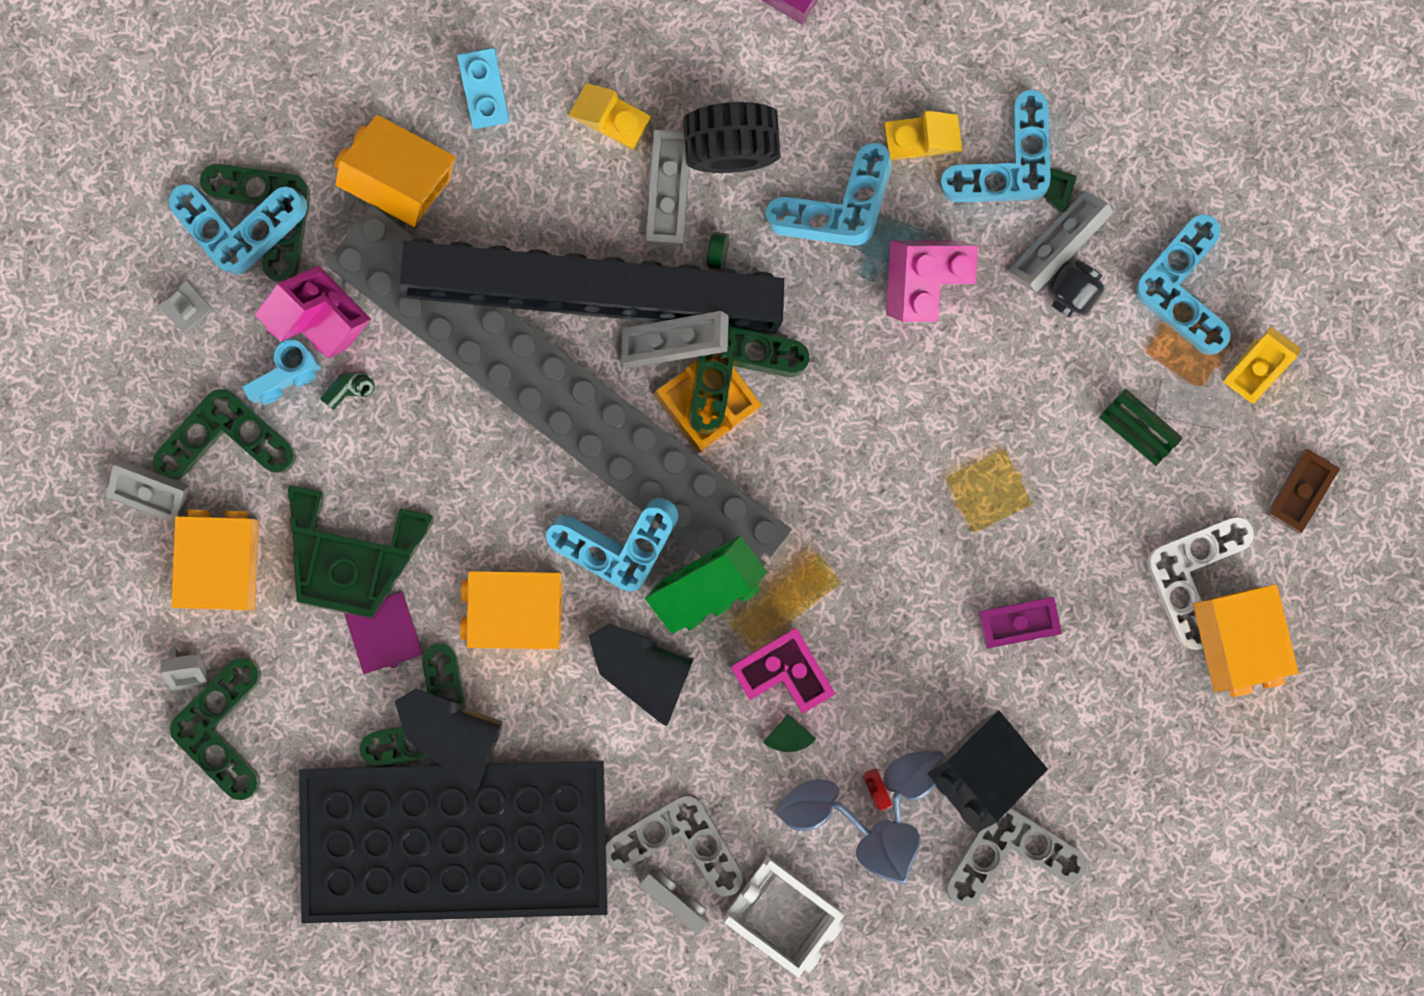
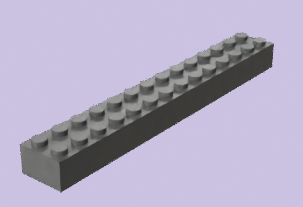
[325,205,792,566]

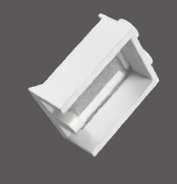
[723,855,844,978]

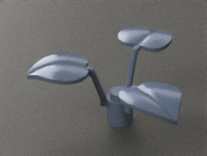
[776,751,944,884]

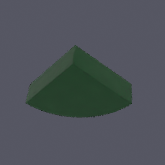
[1038,168,1077,212]
[763,714,816,752]

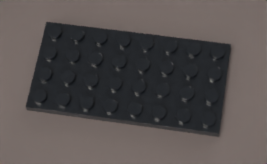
[299,760,608,924]

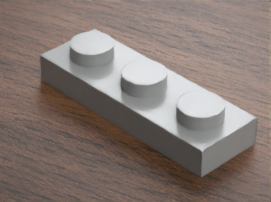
[646,130,689,246]
[1007,191,1114,293]
[621,311,728,368]

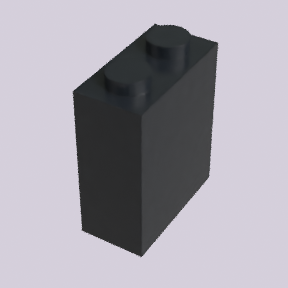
[927,710,1048,833]

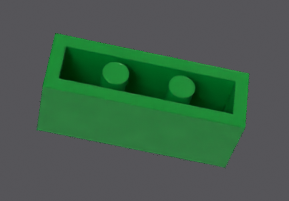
[645,536,768,634]

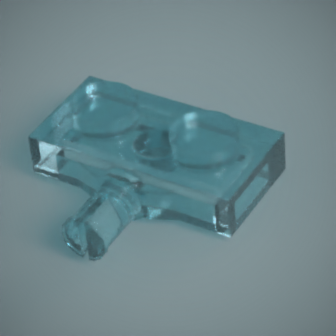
[848,211,924,281]

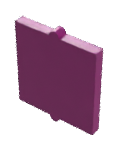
[344,592,423,674]

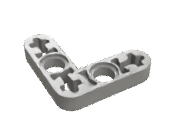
[606,795,743,896]
[946,808,1087,906]

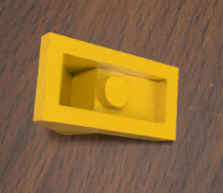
[568,83,651,151]
[884,111,963,161]
[1223,326,1301,404]

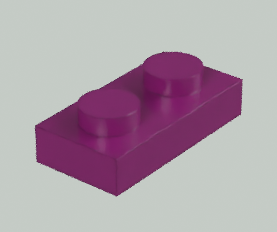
[978,597,1062,649]

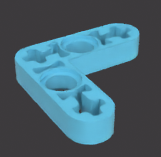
[941,90,1051,202]
[766,143,892,246]
[169,184,307,275]
[1136,214,1231,355]
[546,498,679,591]

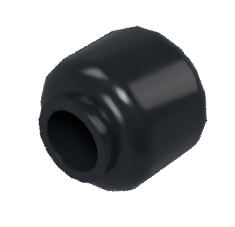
[1048,259,1104,318]

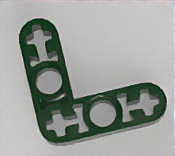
[200,164,310,283]
[688,326,810,434]
[153,389,296,480]
[360,644,466,766]
[170,658,261,800]

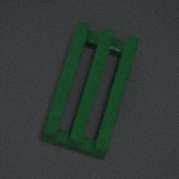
[1099,388,1183,466]

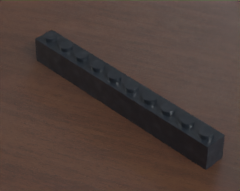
[399,238,785,333]

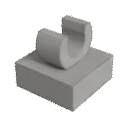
[158,281,214,334]
[160,644,209,691]

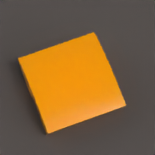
[653,353,762,454]

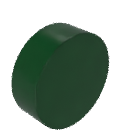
[707,232,729,270]

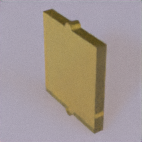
[946,449,1032,533]

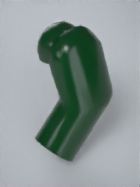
[320,372,375,410]

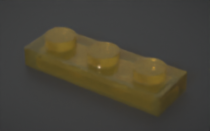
[729,553,841,652]

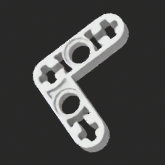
[1147,517,1254,650]

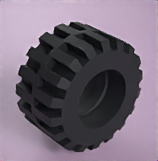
[683,102,781,173]

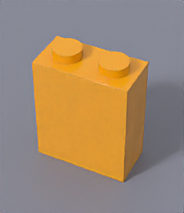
[334,115,456,227]
[171,510,259,610]
[460,571,562,649]
[1192,584,1299,697]

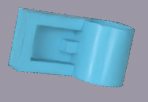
[457,47,510,130]
[242,340,323,405]

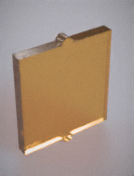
[1145,303,1234,390]

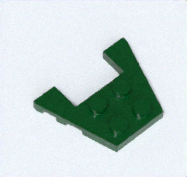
[288,485,434,619]

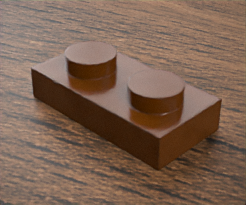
[1266,449,1340,534]

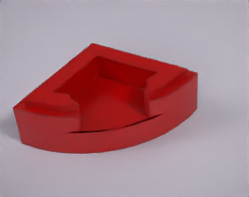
[863,768,893,811]

